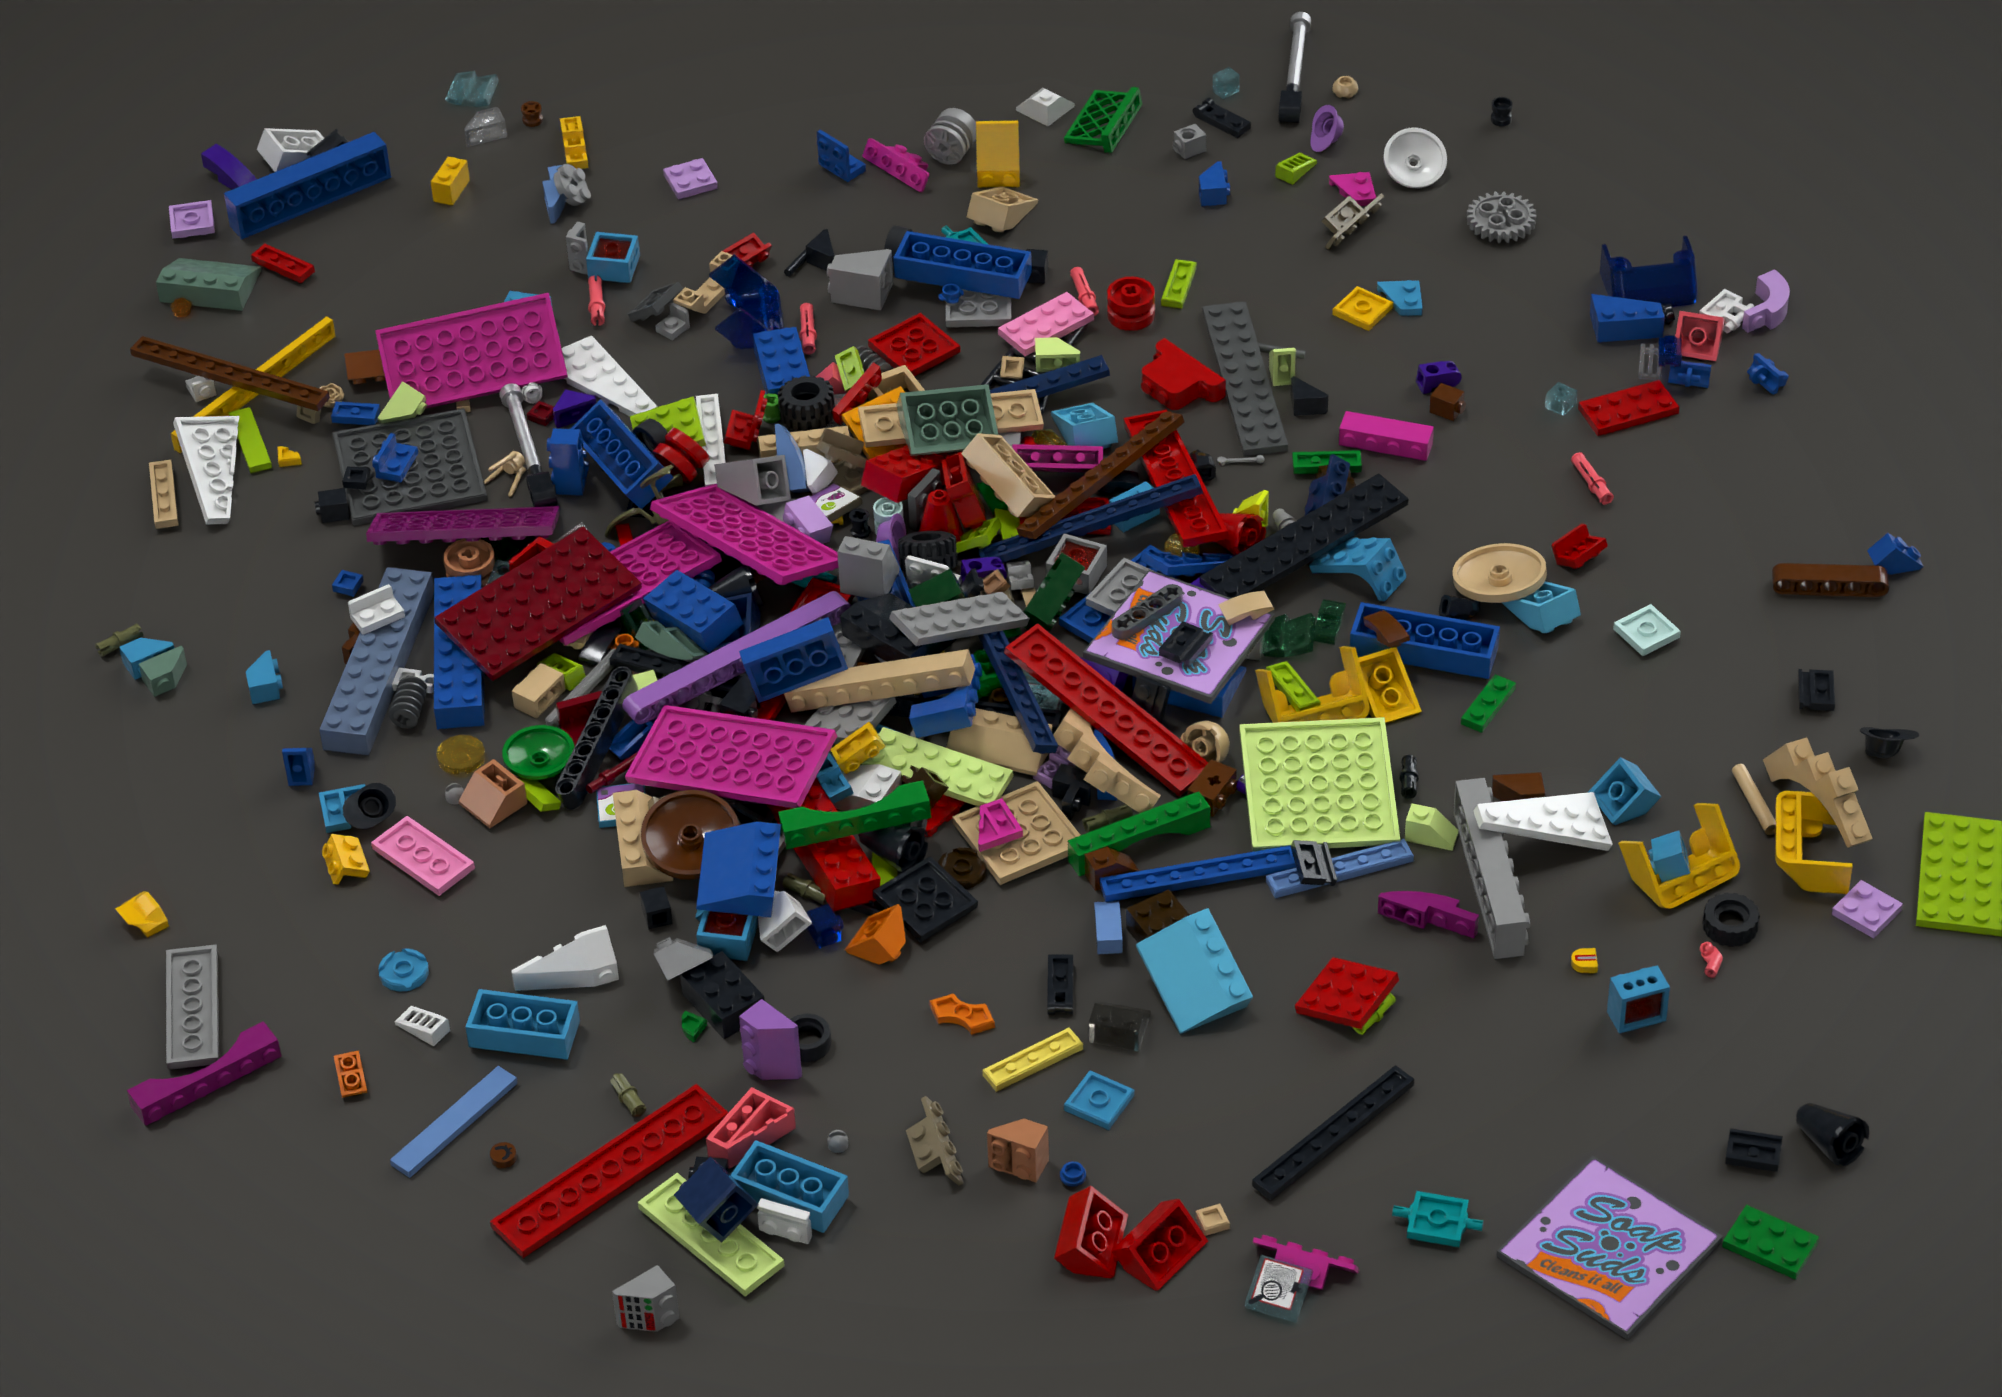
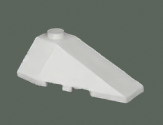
[511,925,619,991]

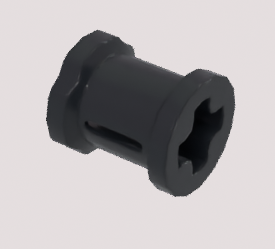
[849,508,871,539]

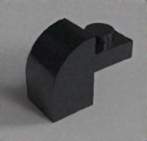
[1052,764,1091,820]

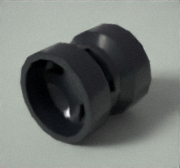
[1491,97,1513,126]

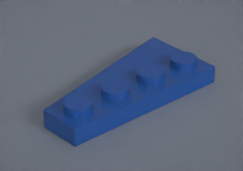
[1141,552,1234,578]

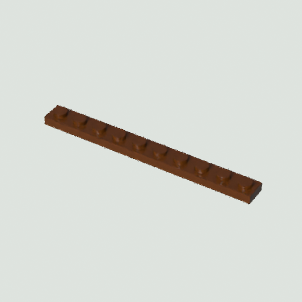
[130,336,330,411]
[1016,411,1185,540]

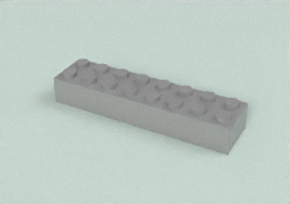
[1454,778,1530,959]

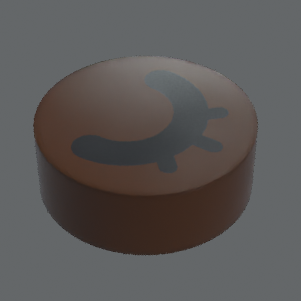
[490,1142,517,1168]

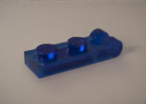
[1658,335,1682,368]

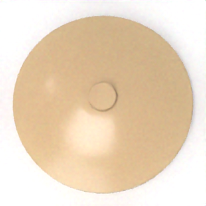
[1452,543,1547,603]

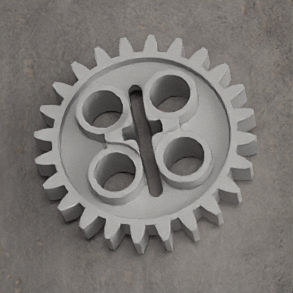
[1466,191,1537,243]

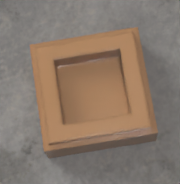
[983,569,1011,594]

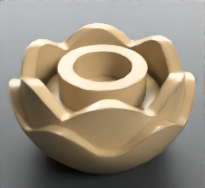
[1332,76,1358,98]
[319,383,344,408]

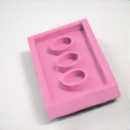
[998,292,1094,356]
[371,816,475,896]

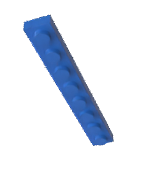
[1100,845,1296,902]

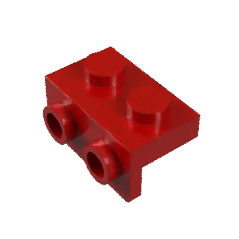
[723,232,772,275]
[1551,524,1608,569]

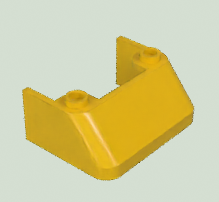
[1255,646,1370,723]
[1775,791,1852,894]
[1618,803,1740,909]

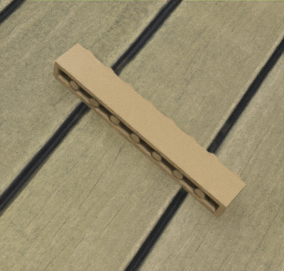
[784,649,975,713]

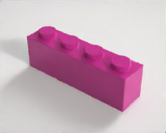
[1339,411,1434,461]
[1011,444,1103,472]

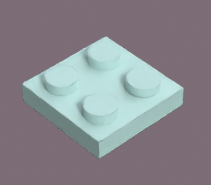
[1613,604,1681,656]

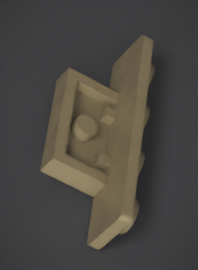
[1321,193,1384,249]
[906,1096,964,1186]

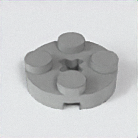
[554,164,591,206]

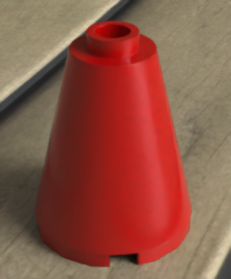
[919,490,964,543]
[1216,513,1266,555]

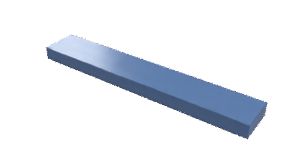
[1266,839,1414,898]
[390,1066,518,1178]

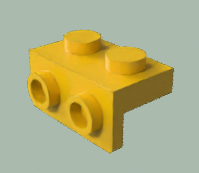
[830,722,886,774]
[322,834,370,885]

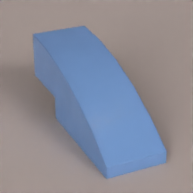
[542,165,567,224]
[775,424,810,493]
[1094,901,1123,954]

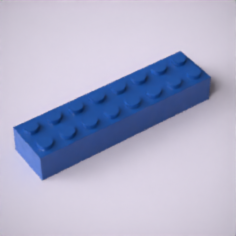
[224,132,391,240]
[434,575,485,729]

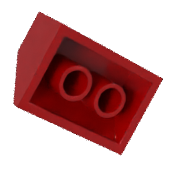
[1054,1186,1128,1278]
[1111,1199,1208,1291]

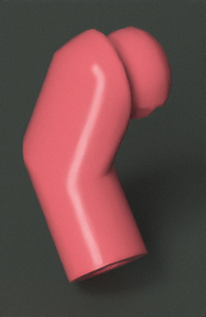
[1700,942,1723,978]

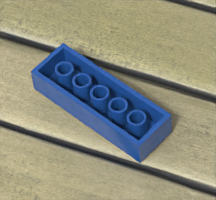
[893,231,1032,299]
[571,399,674,509]
[1350,602,1500,679]

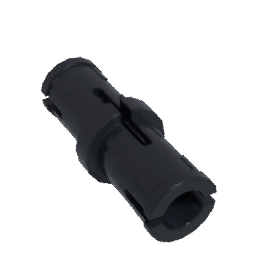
[1399,755,1419,799]

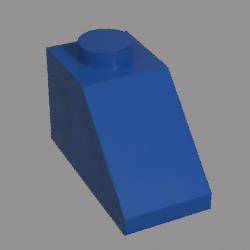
[282,748,315,786]

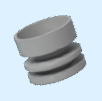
[924,108,976,165]

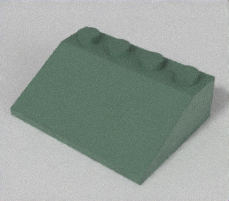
[156,258,262,311]
[896,384,999,456]

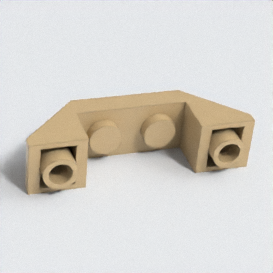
[673,251,740,314]

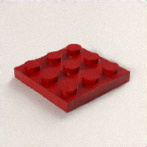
[868,313,961,376]
[1295,957,1399,1029]

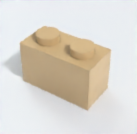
[512,663,565,719]

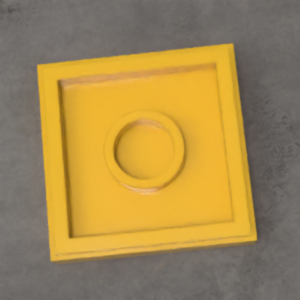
[1332,286,1393,331]

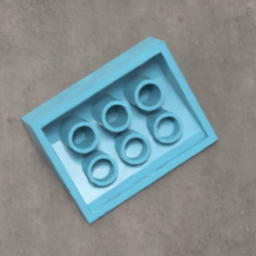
[1135,908,1253,1034]

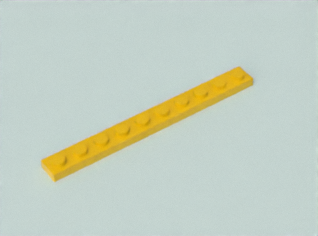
[171,316,336,454]

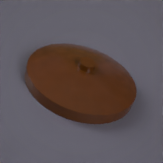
[641,790,739,880]

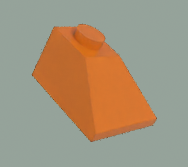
[845,904,906,965]

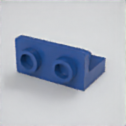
[372,433,418,483]

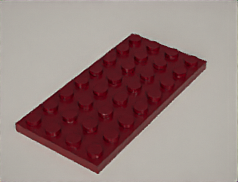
[434,526,642,681]

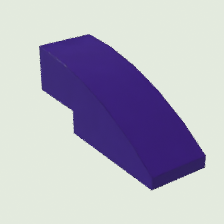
[201,143,257,190]

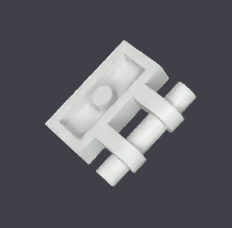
[1699,289,1754,333]

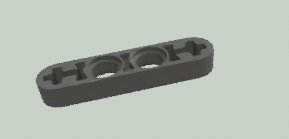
[1111,584,1183,640]

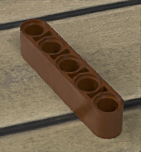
[1772,563,1889,597]

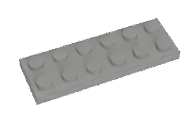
[889,592,1029,646]
[166,945,219,1070]

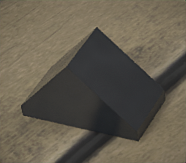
[806,229,834,271]
[1291,376,1329,416]

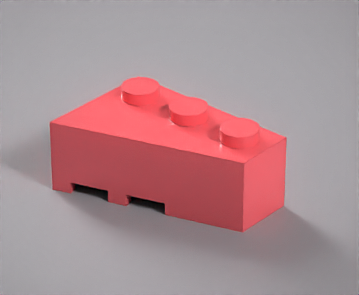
[706,1087,796,1169]

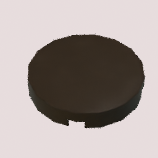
[938,847,987,889]

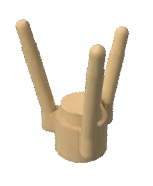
[483,451,526,497]

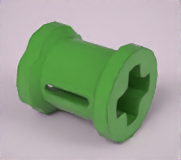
[763,393,781,423]

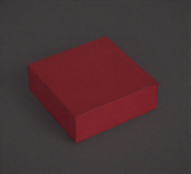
[527,401,554,426]

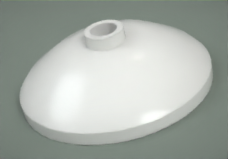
[1383,128,1447,188]

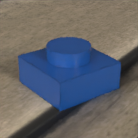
[332,570,364,597]

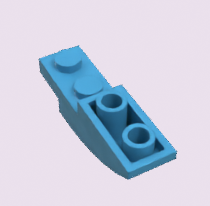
[816,753,854,804]

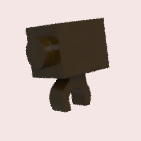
[902,765,949,809]

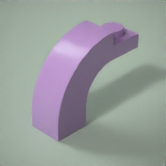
[1742,269,1790,333]

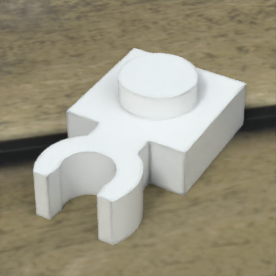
[392,668,434,693]

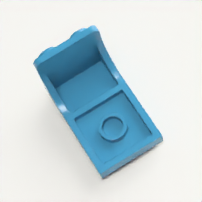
[1309,537,1406,601]

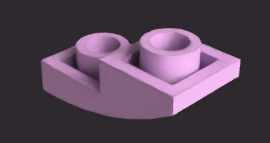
[1033,746,1076,789]

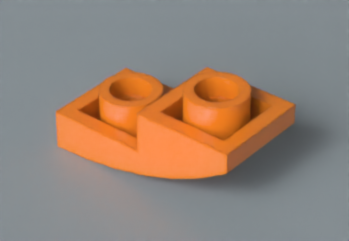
[334,1050,368,1098]

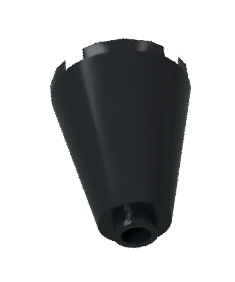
[708,564,764,608]
[858,824,928,873]
[1796,1103,1869,1166]

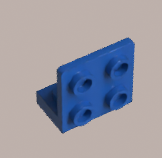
[817,130,866,182]

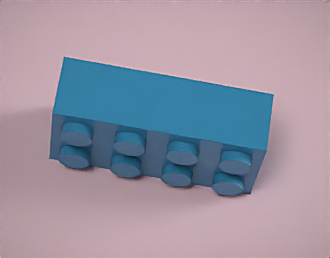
[465,989,580,1060]
[731,1140,849,1233]

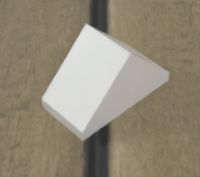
[803,449,838,495]

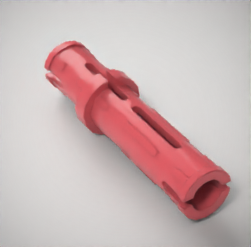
[1070,267,1099,316]
[588,275,605,326]
[799,303,817,355]
[1571,452,1614,505]

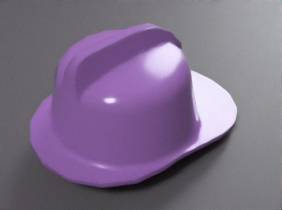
[1311,105,1344,152]
[876,513,906,565]

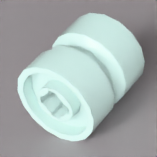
[873,497,904,535]

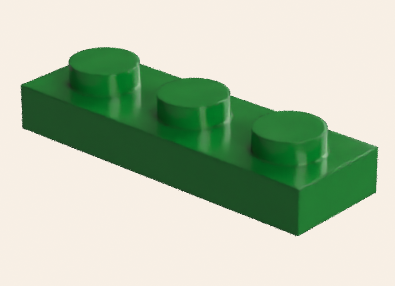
[1292,450,1362,474]
[1461,674,1516,733]

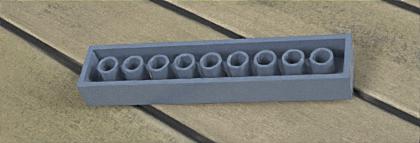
[319,567,434,755]

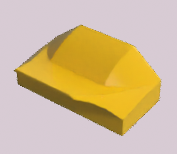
[115,891,169,938]

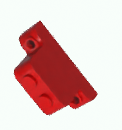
[1141,338,1226,410]
[941,451,986,529]

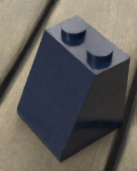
[674,1156,759,1243]

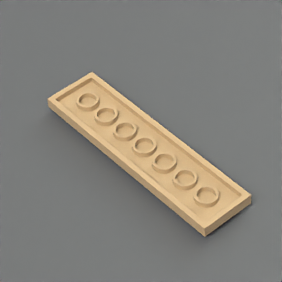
[858,389,1044,448]

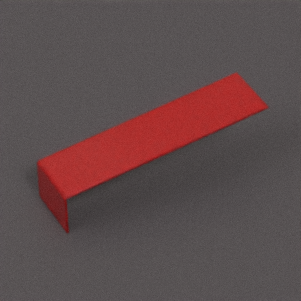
[615,523,633,546]

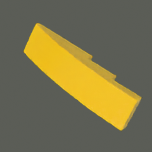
[560,116,589,169]

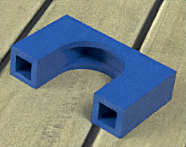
[909,654,982,738]

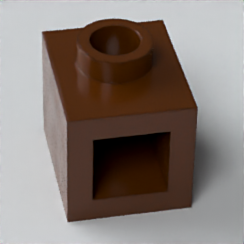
[1430,383,1466,421]

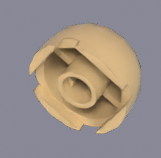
[1181,721,1230,763]

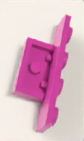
[862,138,929,192]
[1253,1235,1359,1290]

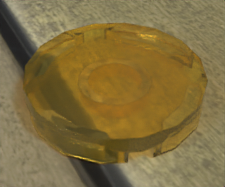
[437,735,485,774]

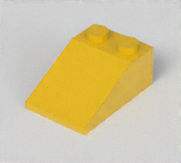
[976,121,1020,188]
[1358,647,1422,724]

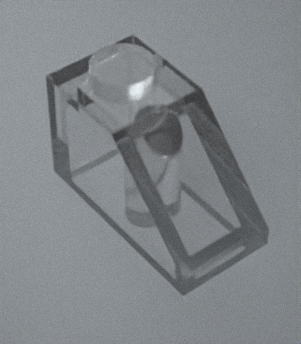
[464,107,507,147]

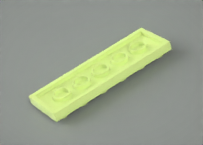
[862,727,1014,807]
[638,1173,785,1297]

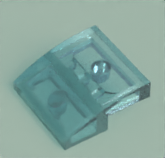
[445,71,499,107]

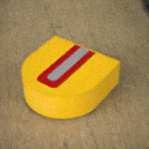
[1571,948,1598,973]

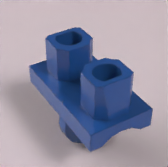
[1747,353,1789,394]
[1668,360,1712,388]

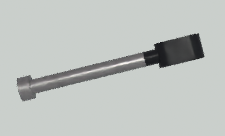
[1278,12,1311,123]
[499,384,557,507]

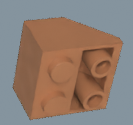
[459,759,527,829]
[987,1119,1049,1182]

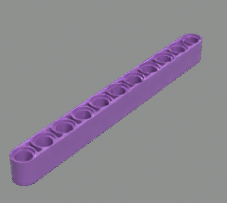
[622,591,851,724]

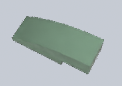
[635,621,708,660]

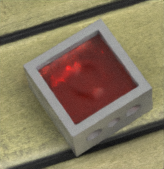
[1046,534,1107,595]

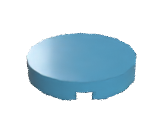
[379,949,429,992]

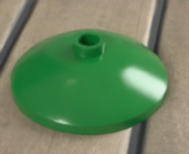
[502,725,575,780]

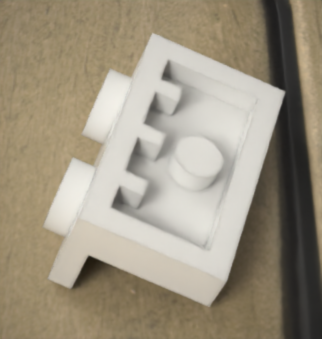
[348,584,405,635]

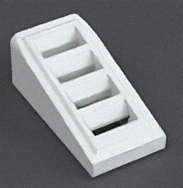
[395,1006,450,1046]

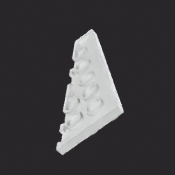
[561,335,658,417]
[173,416,239,525]
[1473,792,1613,851]

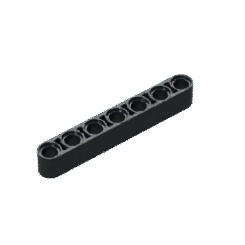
[555,666,638,810]

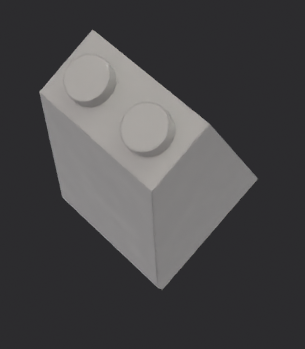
[827,249,893,310]
[714,455,791,505]
[837,536,900,598]

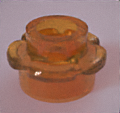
[170,298,192,317]

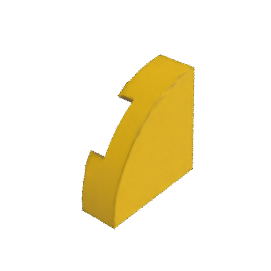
[277,446,302,467]

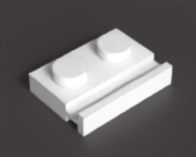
[757,1198,812,1244]

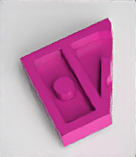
[1329,172,1376,206]
[978,798,1023,852]

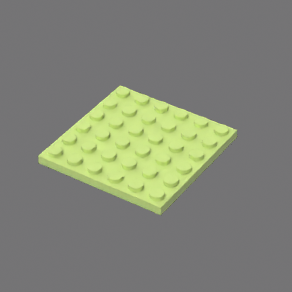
[1239,717,1400,852]

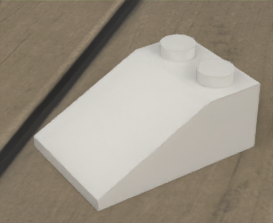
[257,128,324,172]
[833,764,902,811]

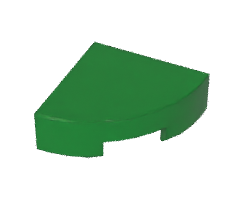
[682,1011,707,1042]

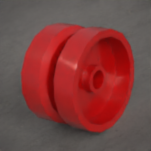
[1107,276,1155,331]
[652,428,710,484]

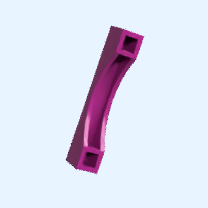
[127,1021,281,1126]

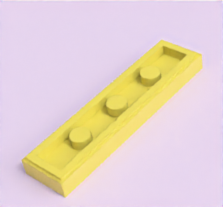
[982,1027,1083,1092]

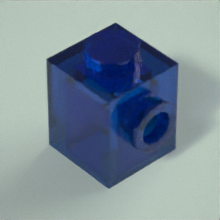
[806,904,844,949]

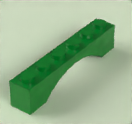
[778,780,931,849]
[1067,791,1210,876]

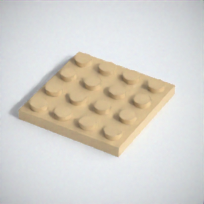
[953,781,1080,885]

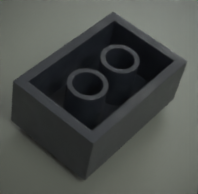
[680,951,765,1039]

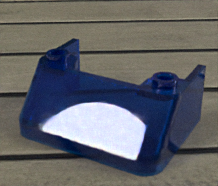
[1600,236,1698,307]
[709,254,784,349]

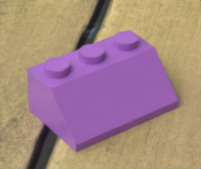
[739,999,802,1080]

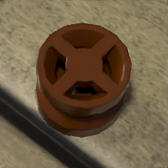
[521,101,543,127]

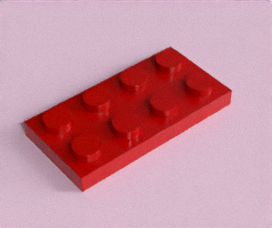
[1578,380,1679,436]

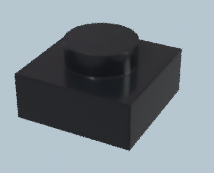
[342,466,370,489]

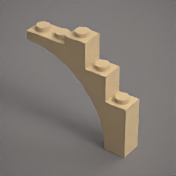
[1053,708,1161,813]
[1763,737,1873,848]

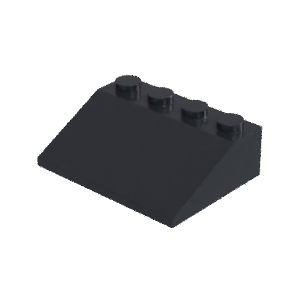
[840,593,957,662]

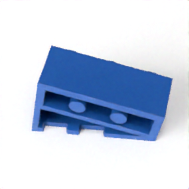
[1590,294,1665,342]
[547,428,590,495]

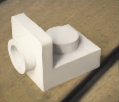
[185,376,217,402]

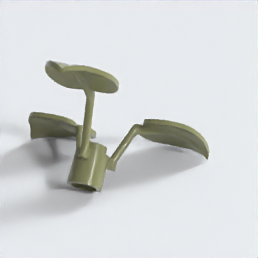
[605,465,683,538]

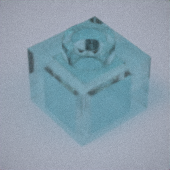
[1213,67,1240,99]
[1545,382,1577,416]

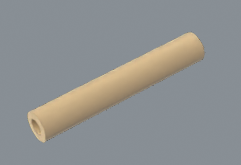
[1732,764,1775,835]

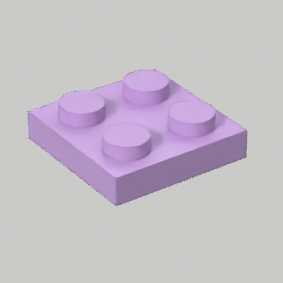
[663,158,718,199]
[169,200,215,239]
[1832,880,1903,939]

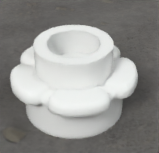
[521,382,543,404]

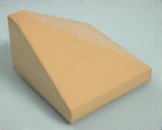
[1000,356,1025,380]

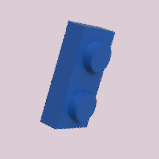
[331,402,380,425]

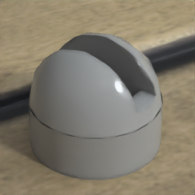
[445,783,464,804]
[827,1129,849,1153]

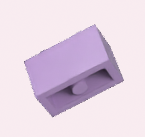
[783,496,833,544]

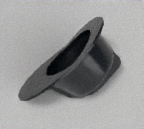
[1860,727,1919,758]
[342,783,396,829]

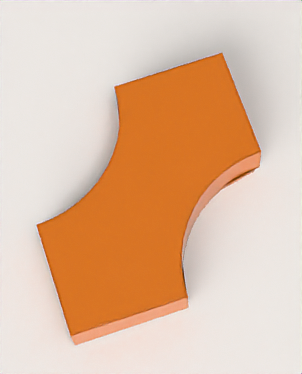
[929,994,995,1035]

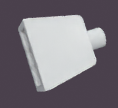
[758,891,812,952]

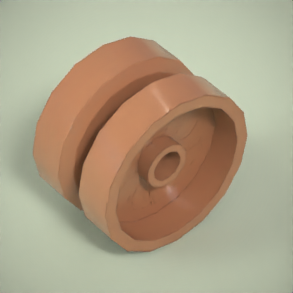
[444,538,497,587]

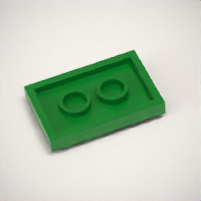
[1722,1204,1819,1280]

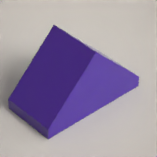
[553,389,596,429]

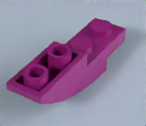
[1378,891,1479,938]

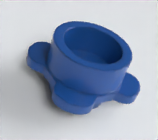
[938,283,964,304]

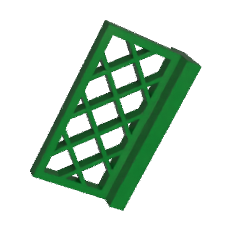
[1064,87,1142,153]

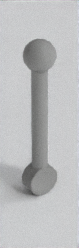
[1217,455,1265,466]

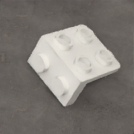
[905,556,961,589]

